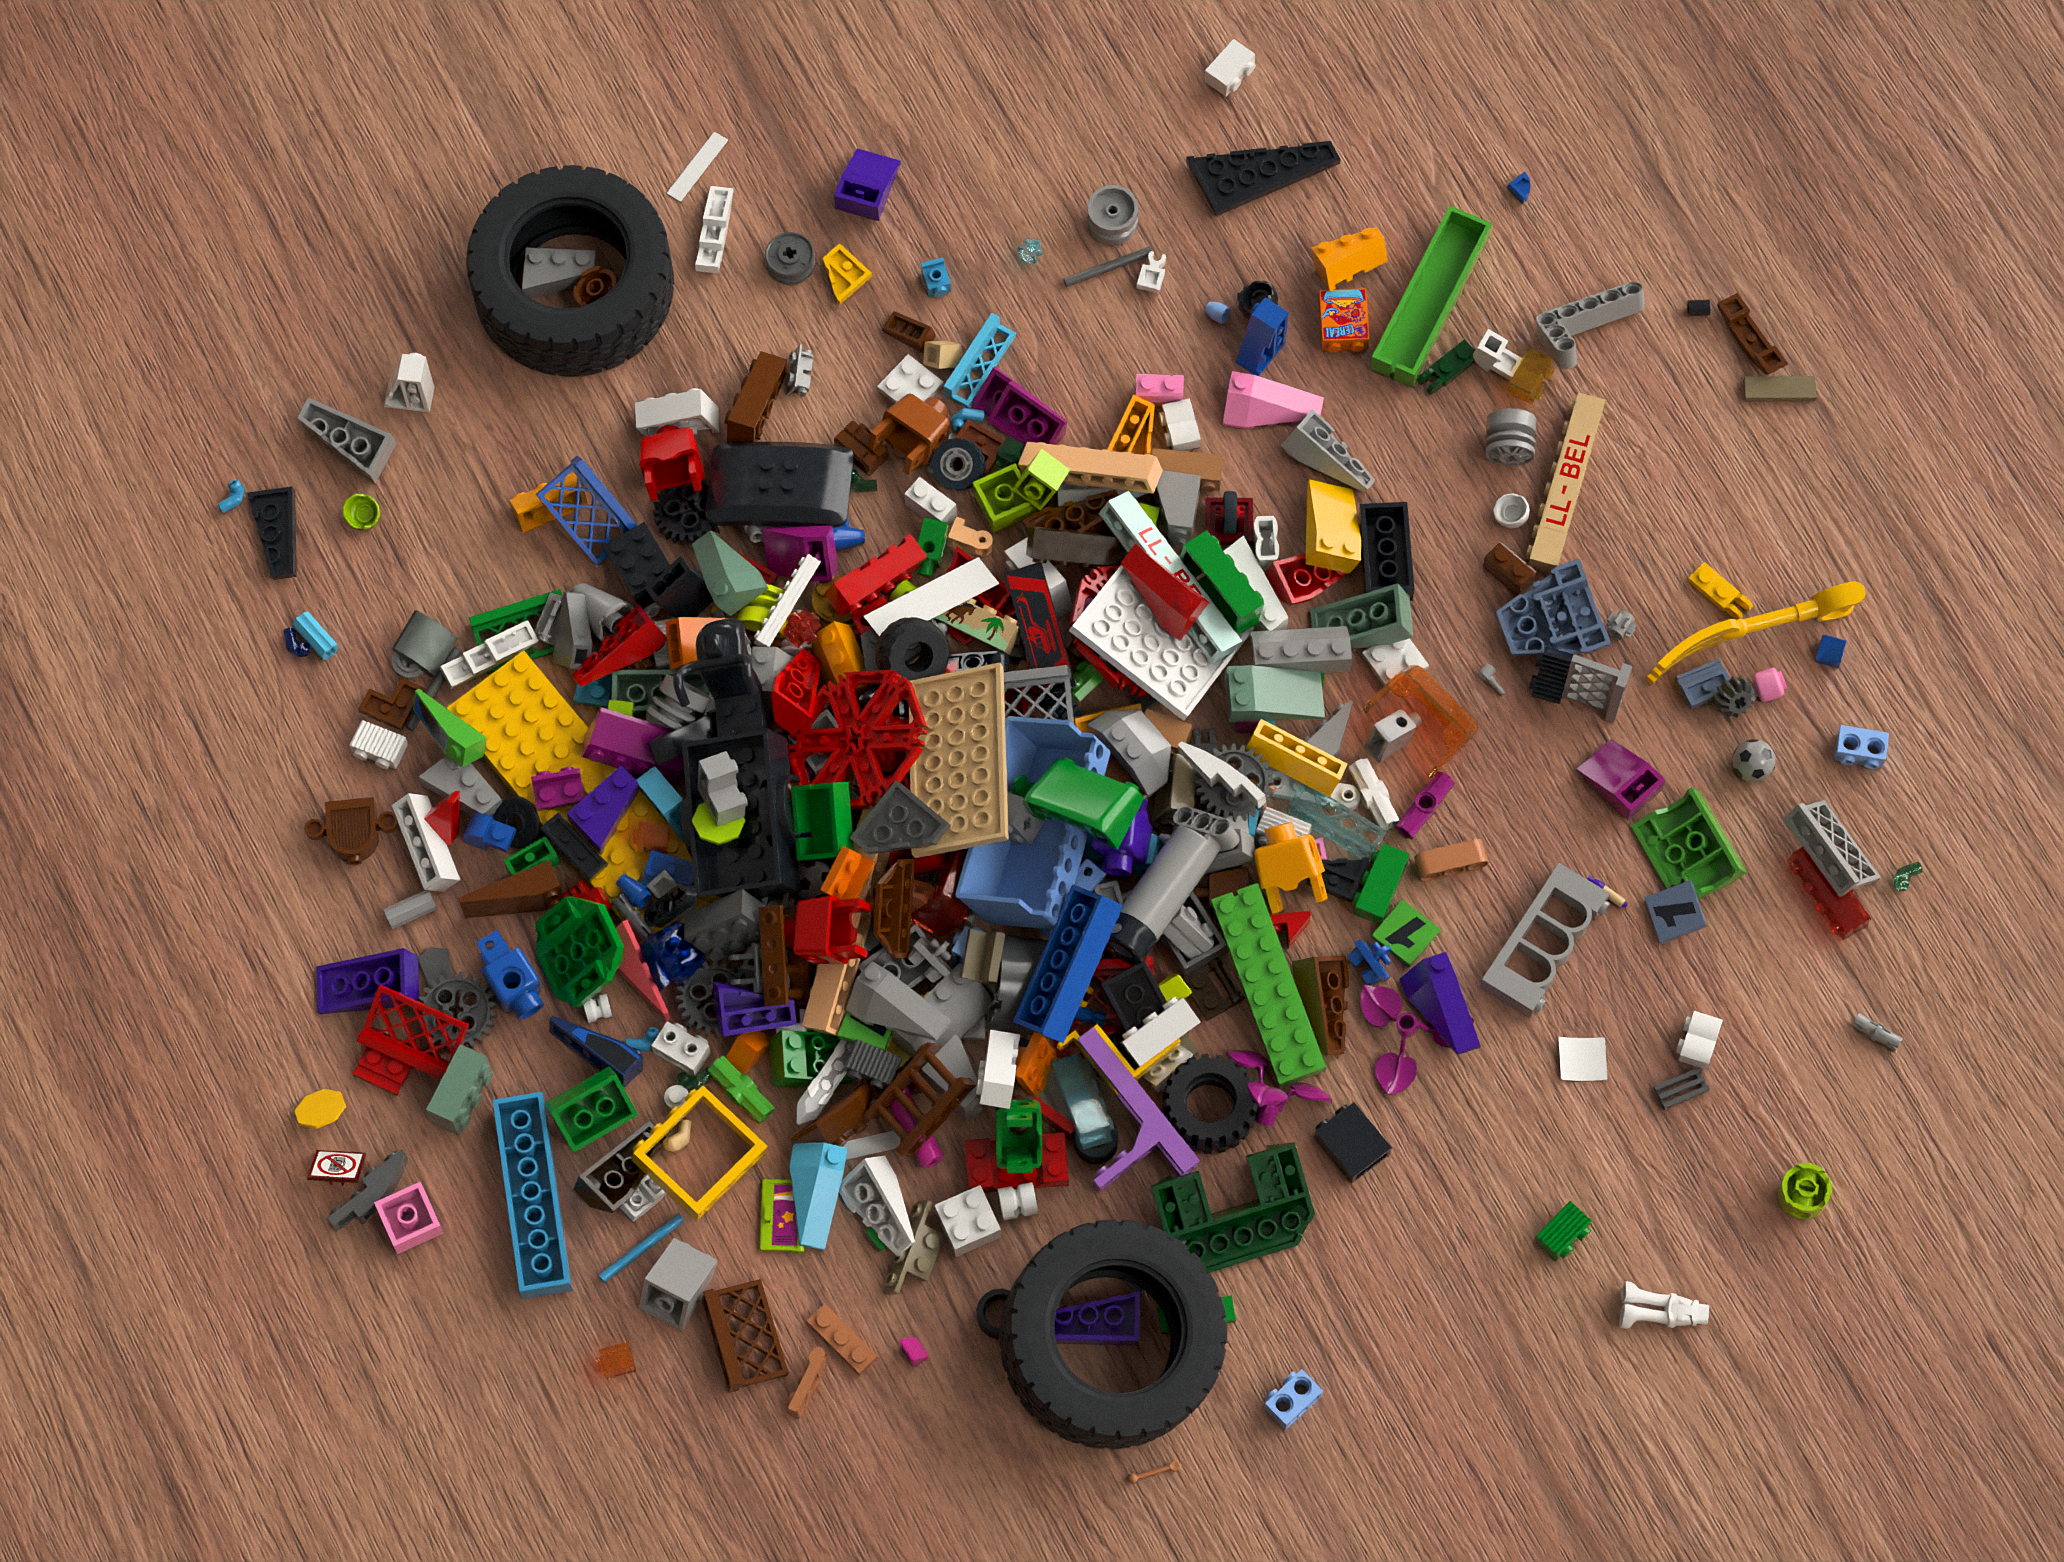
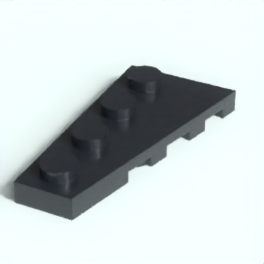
[247,486,297,580]

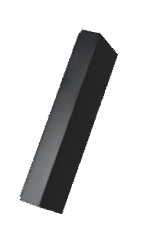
[540,813,608,882]

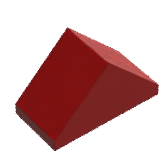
[424,791,460,845]

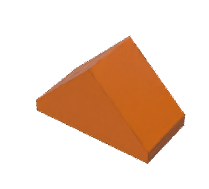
[726,1030,771,1074]

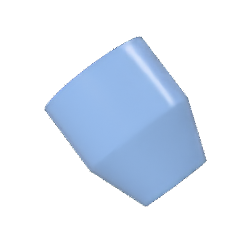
[1205,302,1231,324]

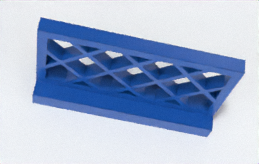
[536,456,638,566]

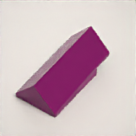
[972,366,1067,446]

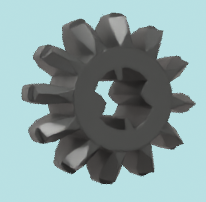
[1713,676,1756,718]

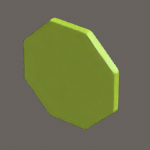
[692,803,745,845]

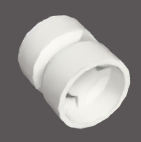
[997,1182,1038,1221]

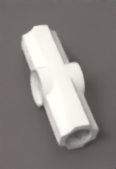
[1348,758,1400,831]

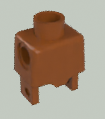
[867,393,950,475]

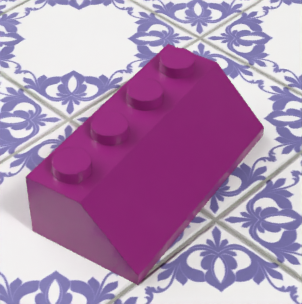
[582,707,684,785]

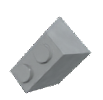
[1152,470,1201,548]
[752,647,794,714]
[921,1034,983,1123]
[638,1238,718,1331]

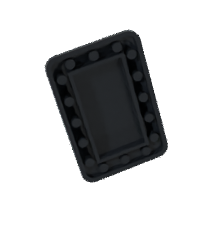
[705,442,854,528]

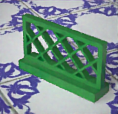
[469,589,563,674]

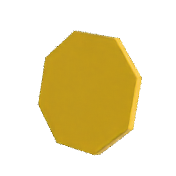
[295,1089,346,1129]

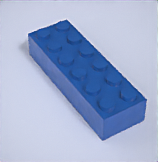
[1013,884,1123,1043]

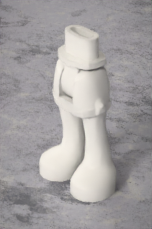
[1619,1281,1709,1329]

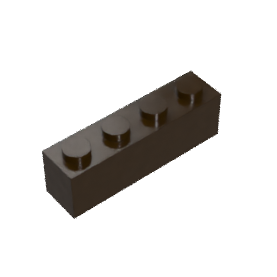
[1026,526,1126,568]

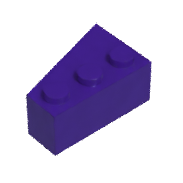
[567,765,639,855]
[713,982,797,1036]

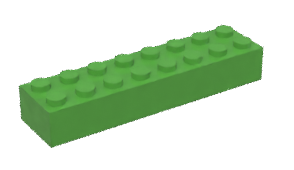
[1370,205,1492,387]
[1211,883,1326,1088]

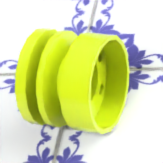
[737,584,791,639]

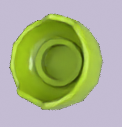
[342,493,381,530]

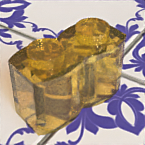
[1507,348,1556,404]

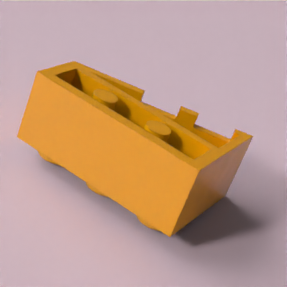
[1107,395,1155,455]

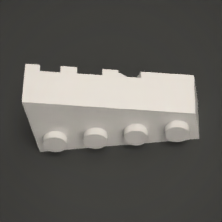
[1223,536,1288,631]

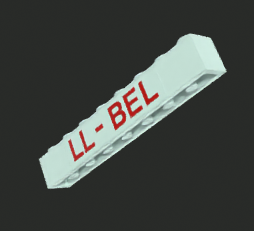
[1099,491,1242,664]

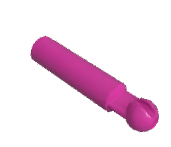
[883,1079,944,1169]

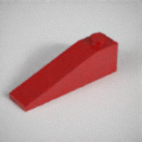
[771,648,822,735]

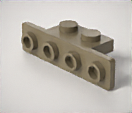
[883,1200,945,1295]

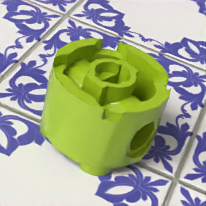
[1778,1163,1832,1219]

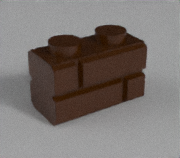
[834,420,888,476]
[1483,541,1536,596]

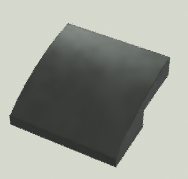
[392,610,458,677]

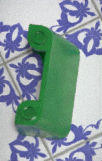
[1022,757,1144,850]

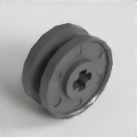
[766,232,815,285]

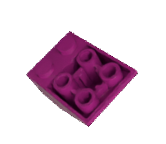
[762,525,839,582]
[1576,739,1665,821]

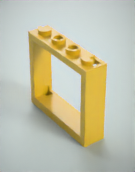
[632,1086,768,1222]

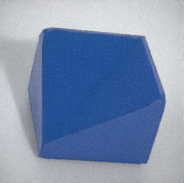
[1815,635,1846,668]

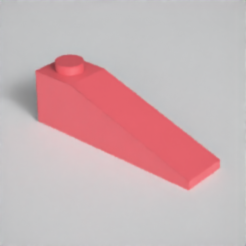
[616,920,670,1022]

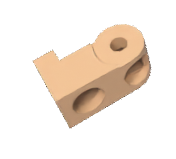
[947,517,993,557]

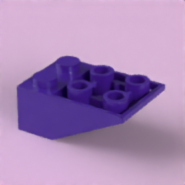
[834,148,901,221]

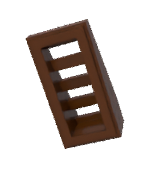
[882,311,936,353]

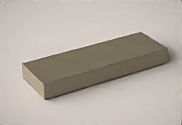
[1744,376,1816,401]

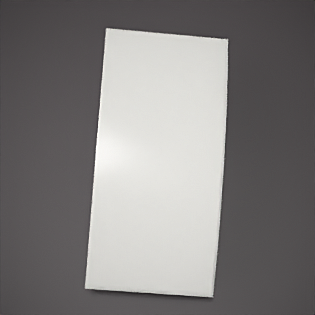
[620,1175,667,1222]

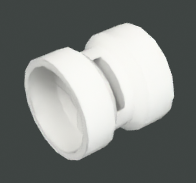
[584,993,613,1023]

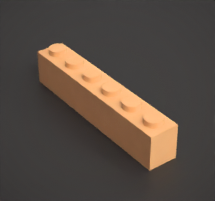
[1018,442,1163,493]

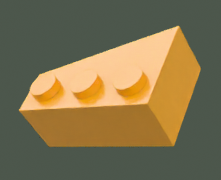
[1311,227,1388,292]

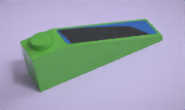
[413,689,486,767]

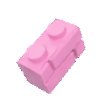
[1136,374,1184,407]

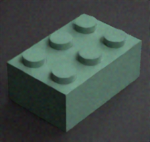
[426,1044,493,1136]

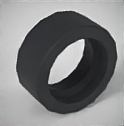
[976,1288,1010,1339]

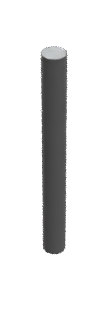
[1063,247,1152,287]
[405,647,462,731]

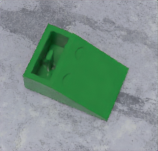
[769,1030,852,1088]

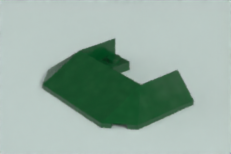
[1151,1142,1315,1273]

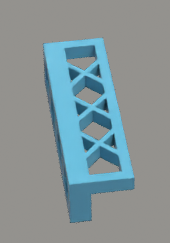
[944,313,1016,408]

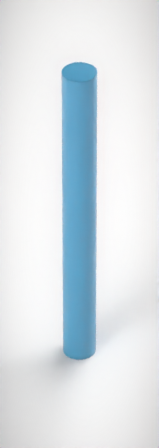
[599,1213,684,1283]

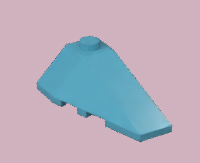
[789,1143,848,1251]

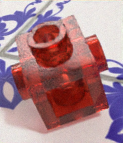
[782,608,821,649]

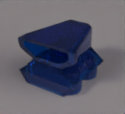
[639,920,706,992]

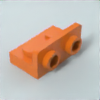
[820,846,875,900]

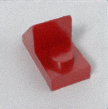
[1270,911,1311,948]

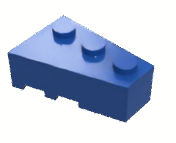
[1236,297,1289,376]

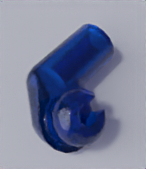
[283,628,311,657]

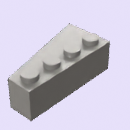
[298,397,397,484]

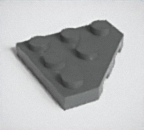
[850,780,951,855]

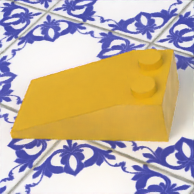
[1305,479,1361,574]

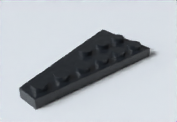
[1186,141,1341,216]

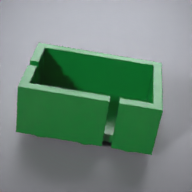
[791,782,854,861]

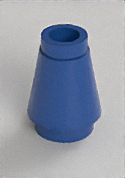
[616,874,652,909]

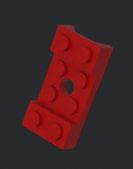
[965,1132,1069,1192]

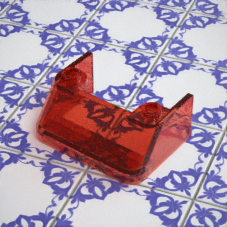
[911,848,969,937]

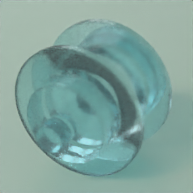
[1018,238,1043,263]

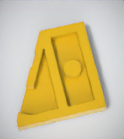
[823,243,872,305]

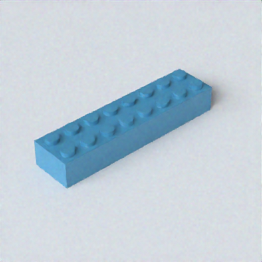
[493,1092,573,1299]

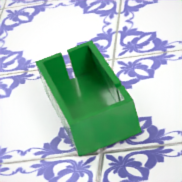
[1180,530,1264,636]

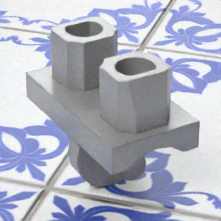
[908,938,952,983]

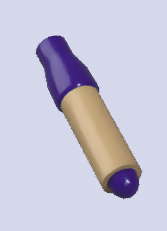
[1587,876,1628,908]

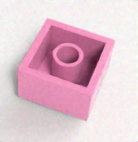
[374,1182,443,1254]

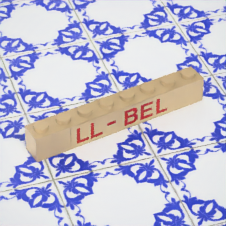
[1525,392,1606,574]

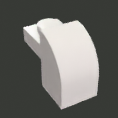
[1473,329,1523,381]

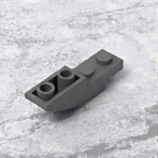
[327,1149,408,1232]

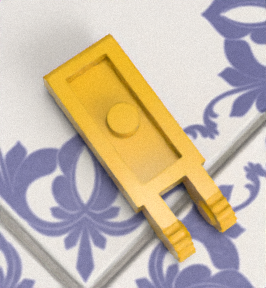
[1688,562,1753,620]

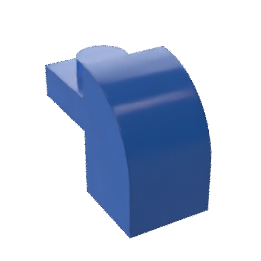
[463,813,517,853]

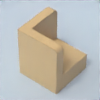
[923,340,961,369]

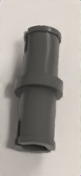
[611,894,654,942]

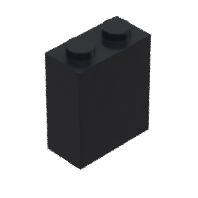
[646,556,714,618]
[1314,1102,1392,1184]

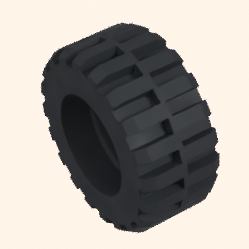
[1162,1054,1257,1154]

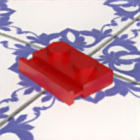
[352,1046,413,1096]

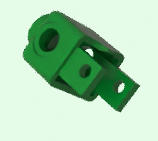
[996,1100,1042,1173]

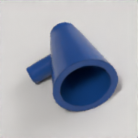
[833,518,865,551]

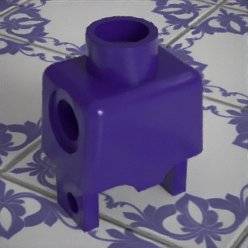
[1091,799,1153,877]

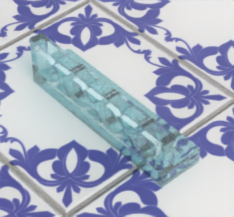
[1287,784,1387,864]

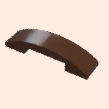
[1717,293,1788,375]

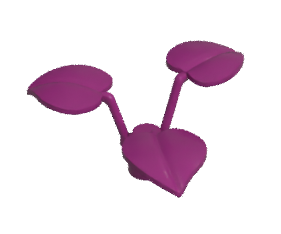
[1361,985,1474,1095]
[1226,1050,1332,1126]

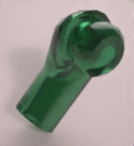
[851,469,878,493]
[1893,861,1923,891]

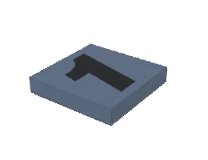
[1645,880,1708,944]

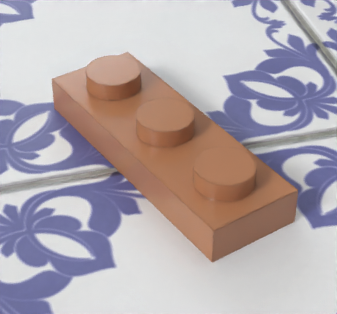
[807,1303,878,1376]

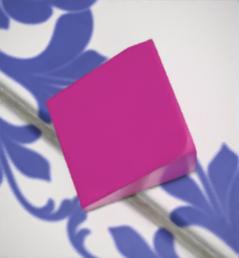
[899,1337,929,1367]

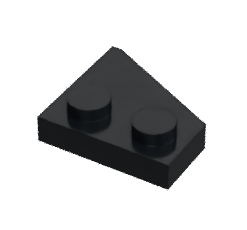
[1306,857,1370,903]

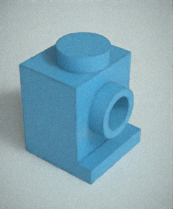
[921,257,951,298]

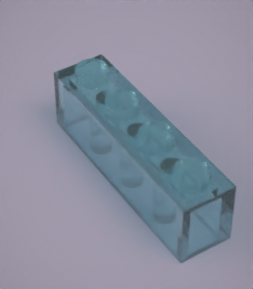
[1051,1053,1114,1150]

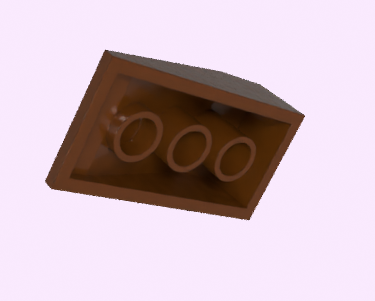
[458,860,564,918]

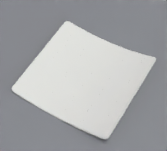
[1559,1037,1607,1081]

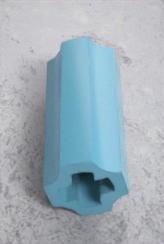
[292,612,339,660]

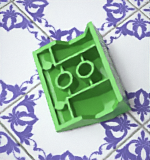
[1631,787,1748,899]

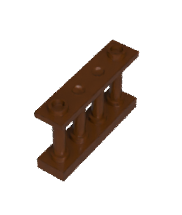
[758,905,814,1007]
[864,1042,976,1157]

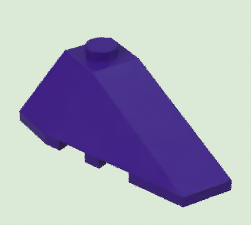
[1400,952,1481,1055]

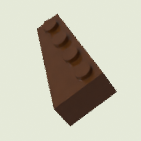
[724,351,787,443]

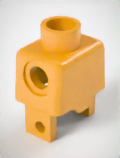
[1254,822,1328,914]

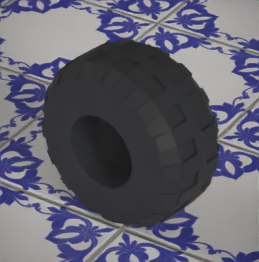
[875,617,950,682]

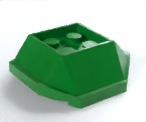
[535,896,625,1007]

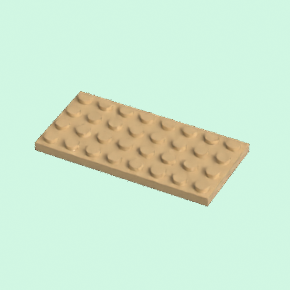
[909,663,1009,858]

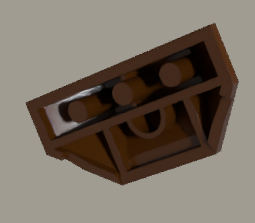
[871,858,915,958]
[791,1079,873,1147]

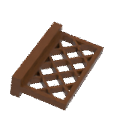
[701,1279,789,1393]

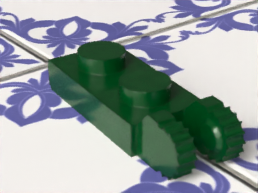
[1417,339,1475,395]

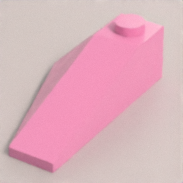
[1223,371,1324,429]

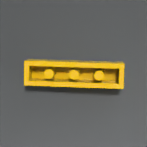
[1245,719,1347,797]

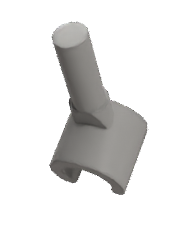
[1479,663,1505,696]

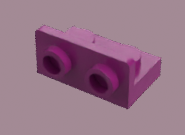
[531,767,585,811]

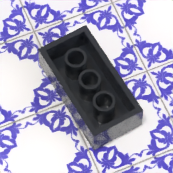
[1358,502,1415,601]

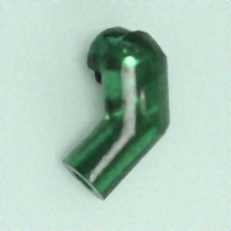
[676,1067,713,1090]

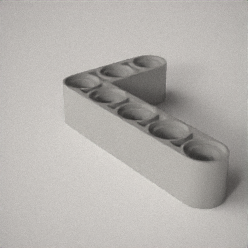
[1536,282,1645,369]

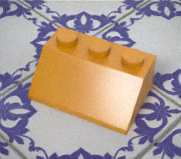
[509,473,588,533]
[811,621,876,699]

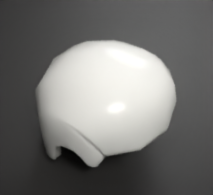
[1493,493,1530,529]

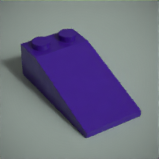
[316,948,419,1014]

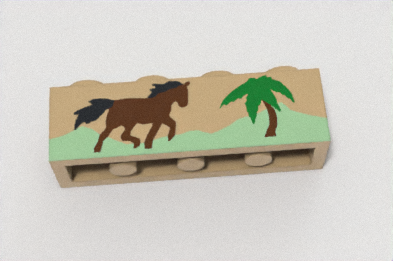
[934,598,1021,655]

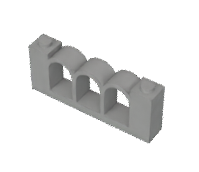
[1480,863,1610,1018]

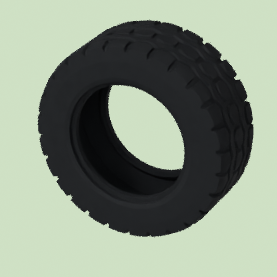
[466,165,674,377]
[999,1219,1227,1449]

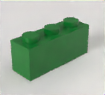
[1352,843,1410,925]

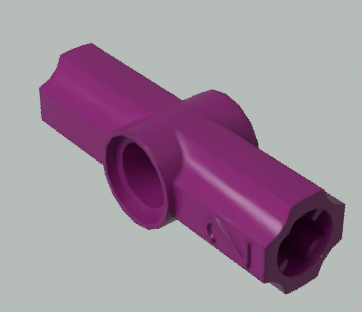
[1395,771,1455,840]

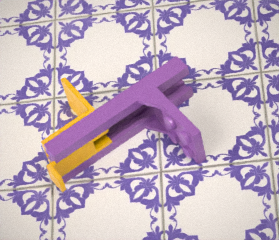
[1057,1024,1200,1193]

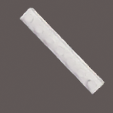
[754,554,821,647]

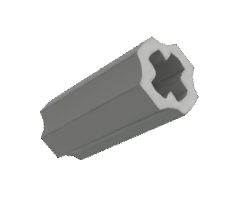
[383,890,437,930]

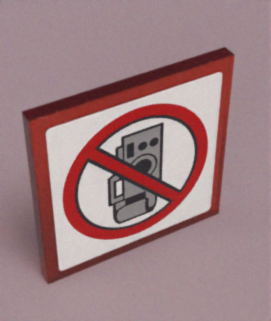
[307,1150,366,1186]

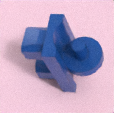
[1348,939,1391,985]

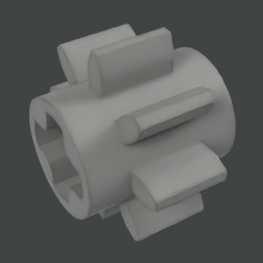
[1606,610,1636,640]

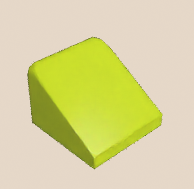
[1158,973,1192,1002]

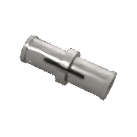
[1851,1013,1903,1051]

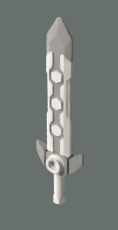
[796,1011,854,1124]

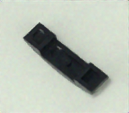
[647,708,718,764]

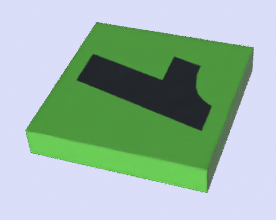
[1371,900,1441,968]
[837,1012,892,1051]

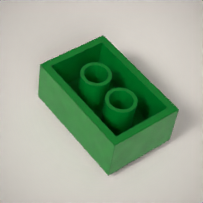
[544,1066,638,1153]

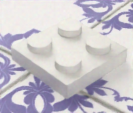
[877,354,944,404]
[1362,639,1429,693]

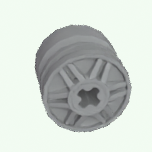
[1485,408,1536,466]
[647,674,711,730]

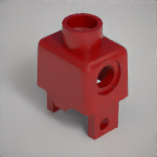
[639,425,705,501]
[784,896,871,964]

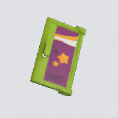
[759,1179,805,1253]

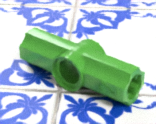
[708,1056,775,1124]

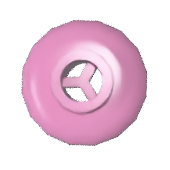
[1750,668,1787,702]

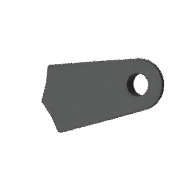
[418,947,452,1002]

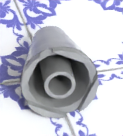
[571,583,634,642]

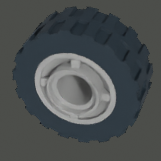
[931,438,986,490]

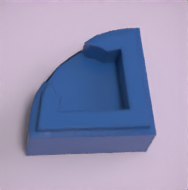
[1507,171,1530,204]

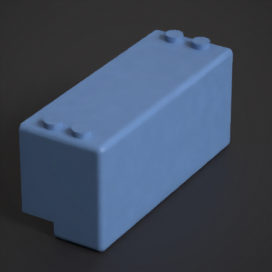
[956,716,1110,930]

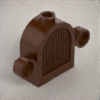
[304,797,398,865]

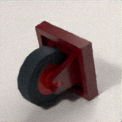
[1205,491,1253,545]

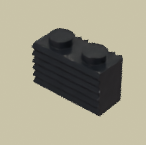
[1529,647,1574,704]

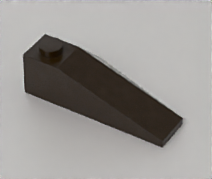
[573,1120,666,1213]

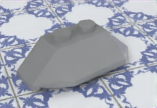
[1088,710,1171,797]

